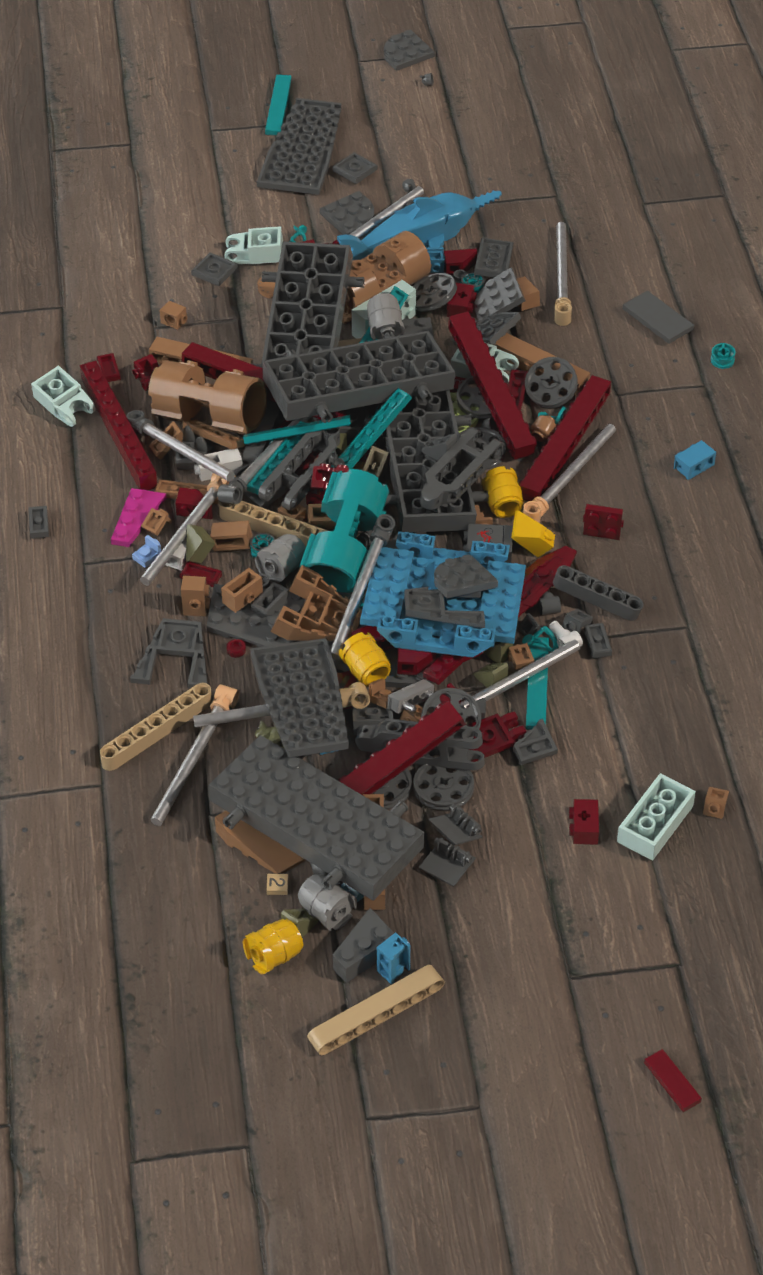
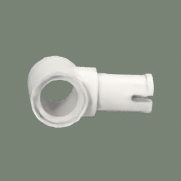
[549,621,583,648]

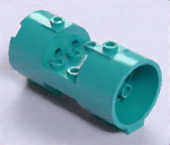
[299,469,389,593]

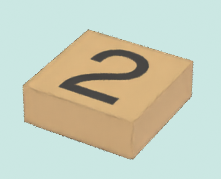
[267,874,288,895]

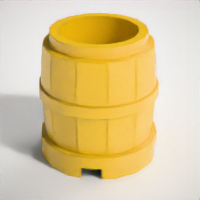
[481,466,523,518]
[339,632,391,687]
[243,919,303,974]

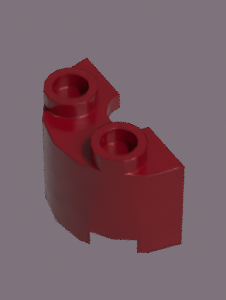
[132,354,159,391]
[311,464,349,492]

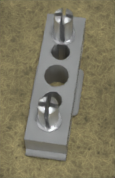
[387,679,440,713]

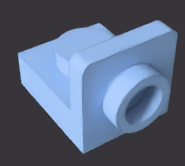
[132,535,161,568]

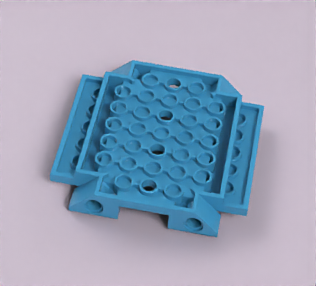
[360,531,526,657]

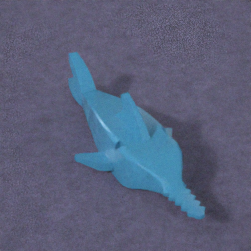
[337,190,502,261]

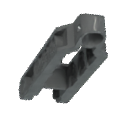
[258,427,340,511]
[420,427,504,510]
[355,718,485,770]

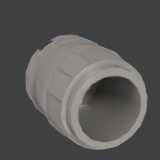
[367,293,405,340]
[255,534,306,583]
[298,874,357,931]

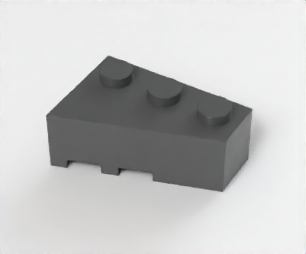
[333,908,394,983]

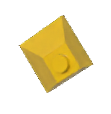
[511,510,555,557]

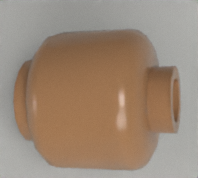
[530,415,556,442]

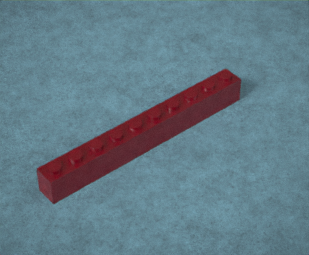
[448,311,537,459]
[181,342,347,420]
[80,360,157,491]
[518,375,611,502]

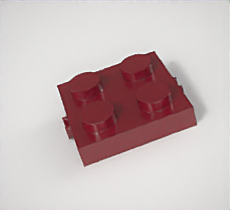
[583,504,624,540]

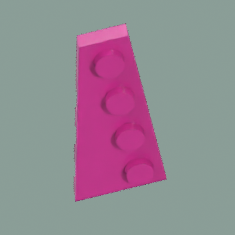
[111,488,167,547]

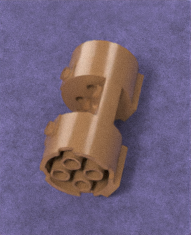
[342,231,431,324]
[148,360,267,435]

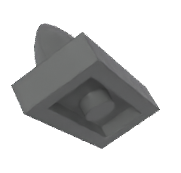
[182,425,214,455]

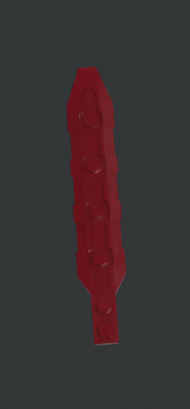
[423,546,577,685]

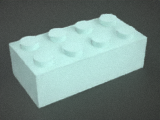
[352,280,416,339]
[617,773,696,861]

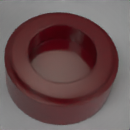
[227,639,246,658]

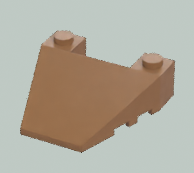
[271,565,362,641]
[215,811,306,874]

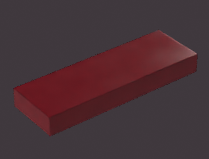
[644,1049,702,1112]

